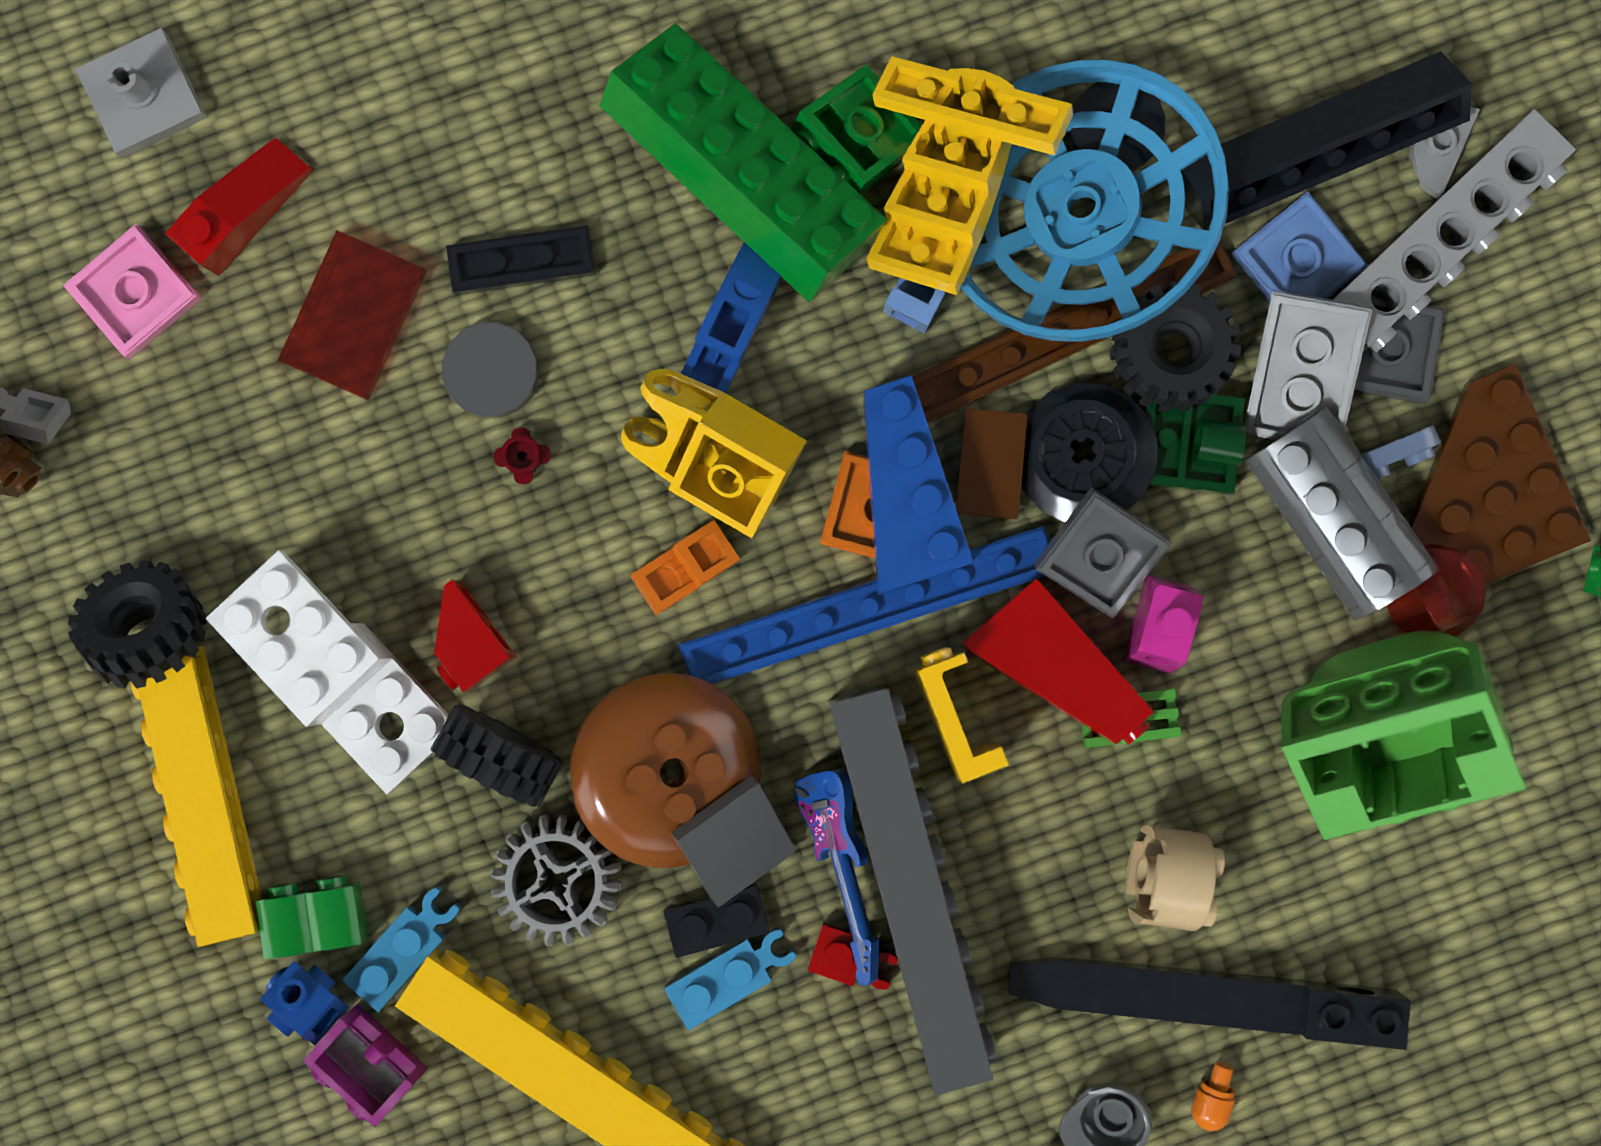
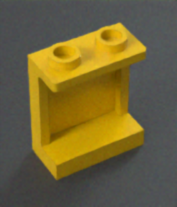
[913,647,1009,783]

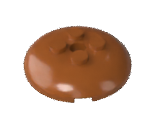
[569,673,761,868]

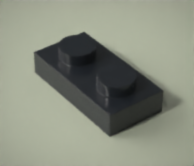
[663,883,769,958]

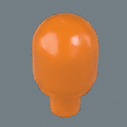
[1191,1062,1236,1131]

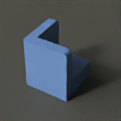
[883,278,946,334]

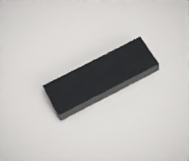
[446,225,596,295]

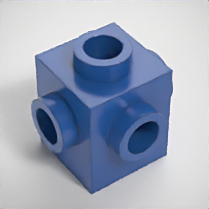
[260,961,349,1045]

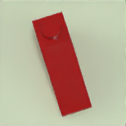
[165,137,313,276]

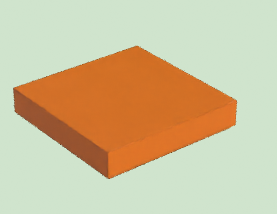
[820,451,875,559]

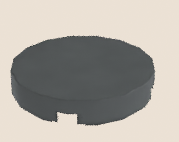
[442,322,539,418]

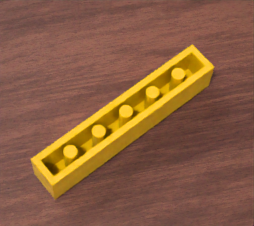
[130,647,262,947]

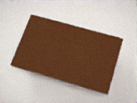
[956,408,1028,520]

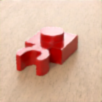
[807,922,898,990]

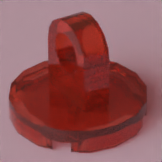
[1386,544,1486,636]

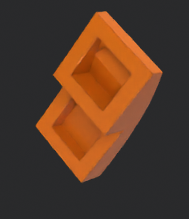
[630,520,741,616]

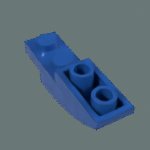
[681,242,783,394]

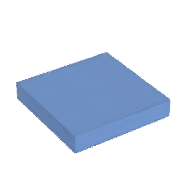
[1230,192,1369,302]

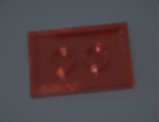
[278,230,427,401]

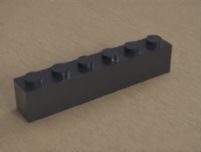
[1181,51,1472,230]

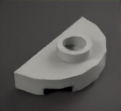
[1408,107,1480,199]

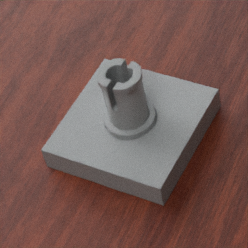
[75,28,207,158]

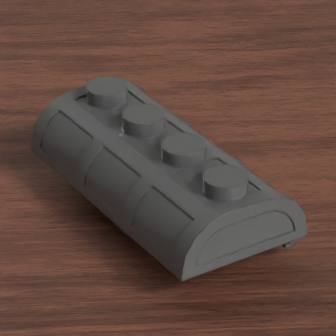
[1244,406,1439,620]

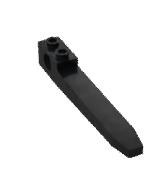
[1008,957,1411,1050]

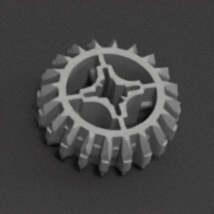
[490,813,623,946]

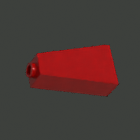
[961,579,1154,745]

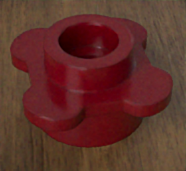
[493,427,551,485]

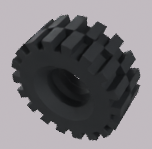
[1110,282,1241,412]
[68,560,207,688]
[430,704,564,807]

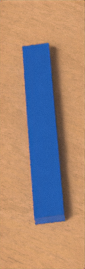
[679,526,1050,684]

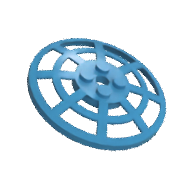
[961,60,1229,342]

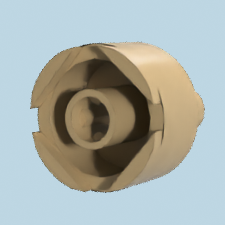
[1126,825,1225,931]

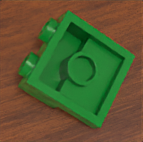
[791,64,922,196]

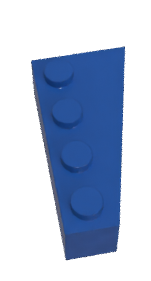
[863,375,974,595]

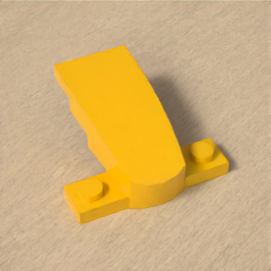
[866,56,1073,295]

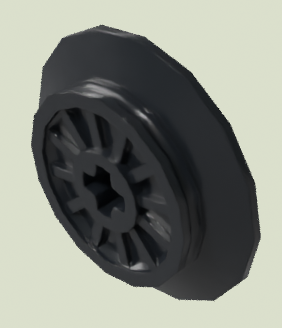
[1021,383,1158,522]

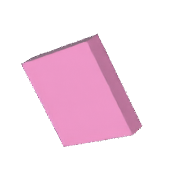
[63,224,202,360]

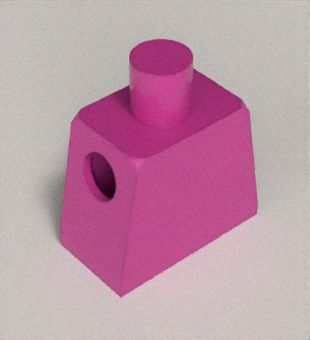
[1122,574,1204,674]

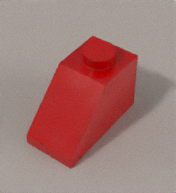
[434,579,517,693]

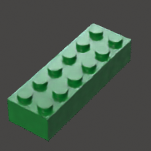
[599,23,887,303]

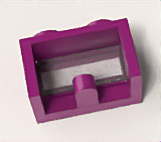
[303,1004,428,1128]

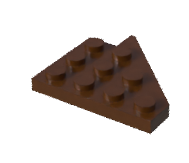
[1408,363,1591,596]

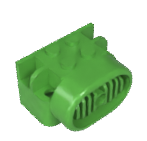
[1281,630,1526,840]

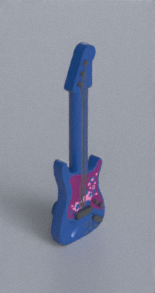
[794,769,879,986]

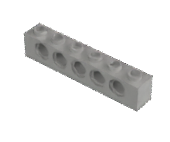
[1333,109,1576,353]

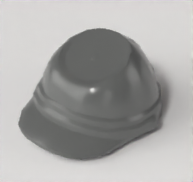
[1059,1083,1152,1146]

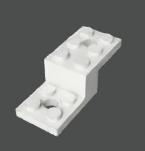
[206,550,449,795]

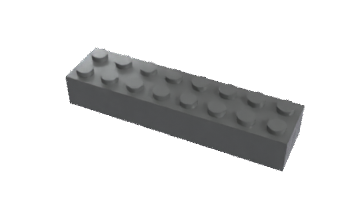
[829,686,998,1096]

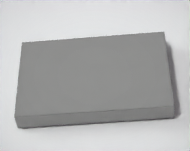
[1245,290,1373,440]

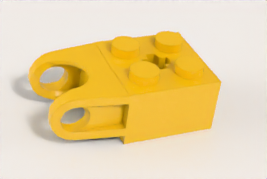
[621,369,807,538]

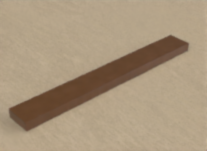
[912,241,1237,423]

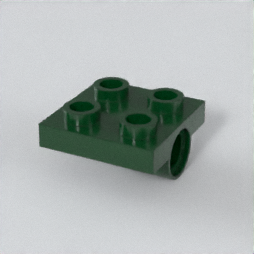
[1143,394,1246,495]

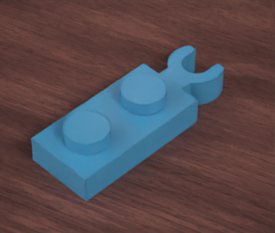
[342,885,462,1012]
[664,927,797,1031]

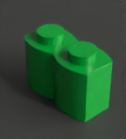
[256,875,368,959]

